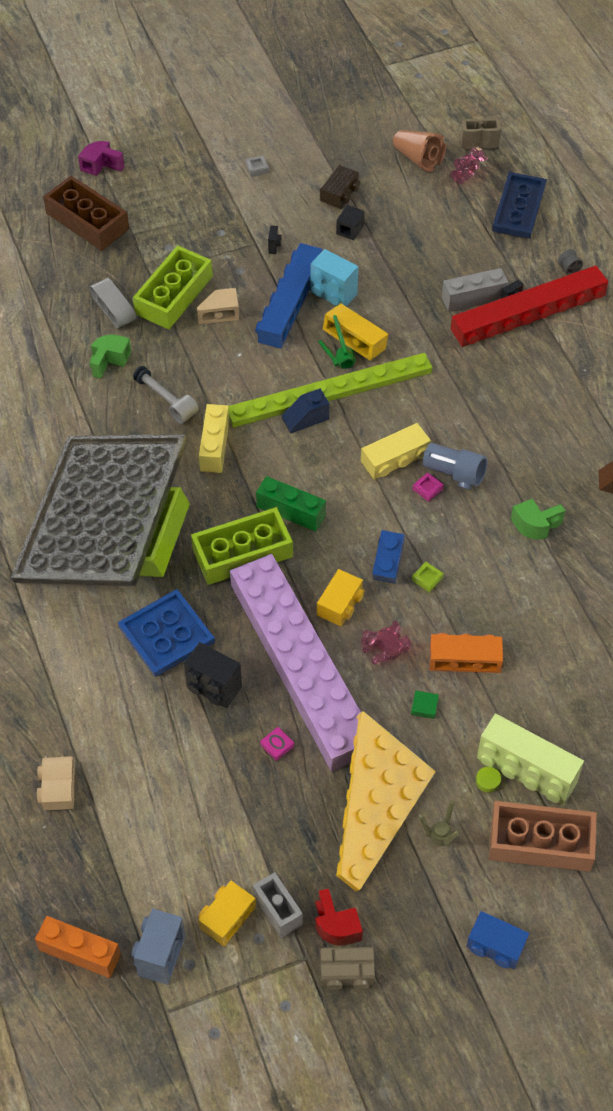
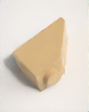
[197,288,239,324]

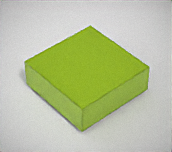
[411,561,444,593]

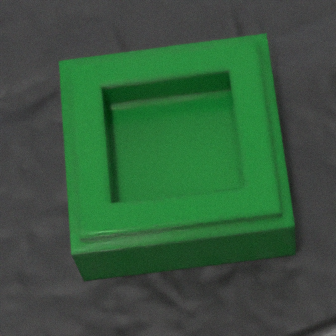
[411,690,439,719]

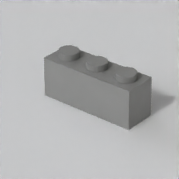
[442,268,508,312]

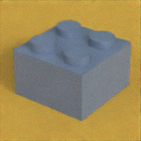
[132,909,186,985]

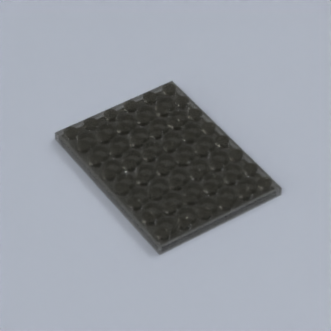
[10,435,188,586]

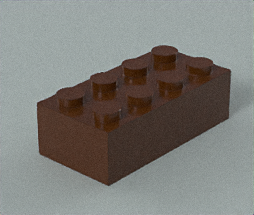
[43,175,129,251]

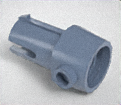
[423,443,488,490]

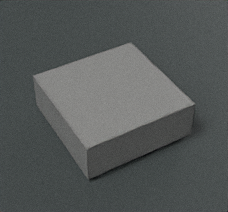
[245,155,269,177]

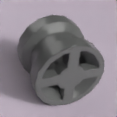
[558,249,583,275]

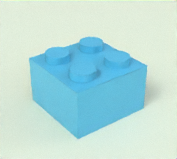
[310,249,358,306]

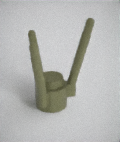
[419,800,460,847]

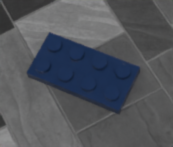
[492,172,547,239]

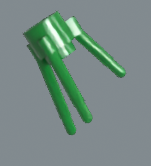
[318,315,356,369]

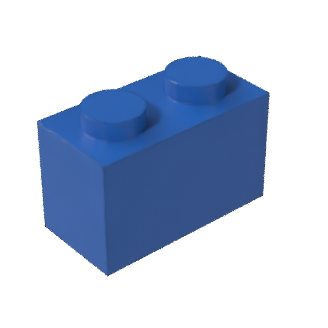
[372,530,405,584]
[466,911,529,970]

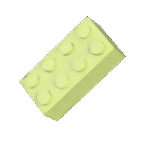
[477,713,584,805]

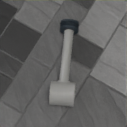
[133,366,199,424]

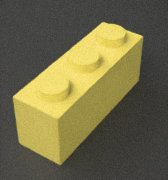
[199,404,229,473]
[361,423,431,480]

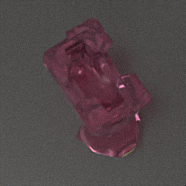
[450,147,488,184]
[361,620,411,665]

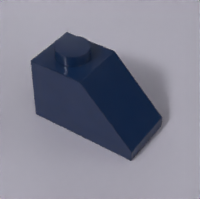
[282,388,330,434]

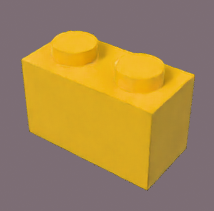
[317,569,365,626]
[198,881,256,947]

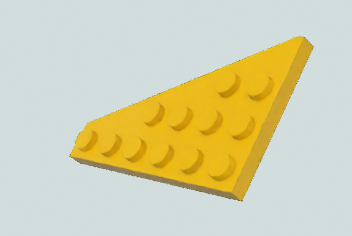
[336,711,436,892]

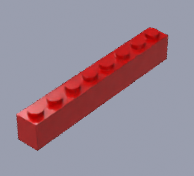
[450,265,609,347]

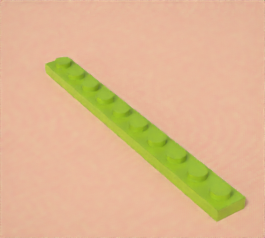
[228,352,433,428]

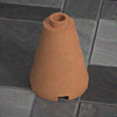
[393,130,446,172]

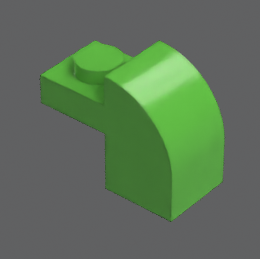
[90,335,132,379]
[511,499,565,540]

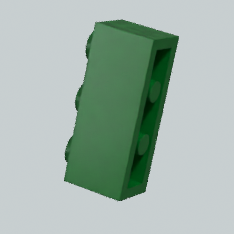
[256,476,326,532]

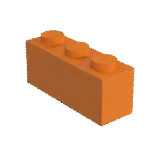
[430,633,503,673]
[35,916,121,978]

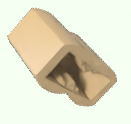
[37,756,75,810]

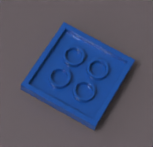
[118,589,215,677]

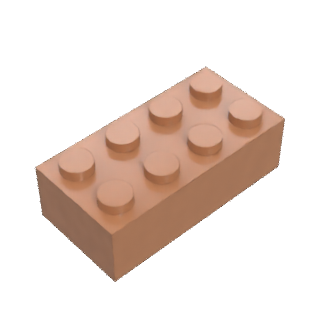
[489,801,597,872]

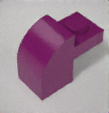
[78,141,125,176]

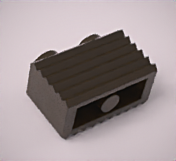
[320,165,360,209]

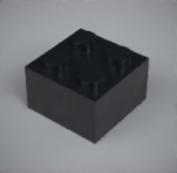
[184,642,242,708]

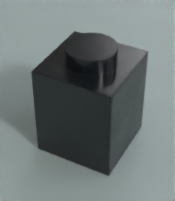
[336,205,365,240]

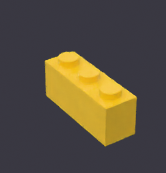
[323,303,389,361]

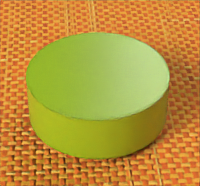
[476,767,501,793]

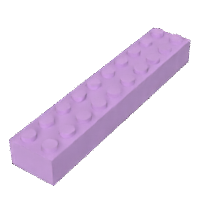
[230,554,360,772]

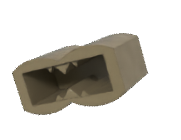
[460,118,501,149]

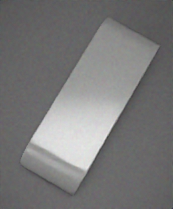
[89,278,136,328]

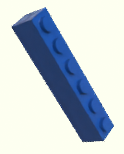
[255,243,323,349]

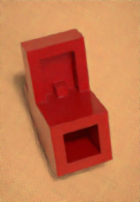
[315,888,363,946]

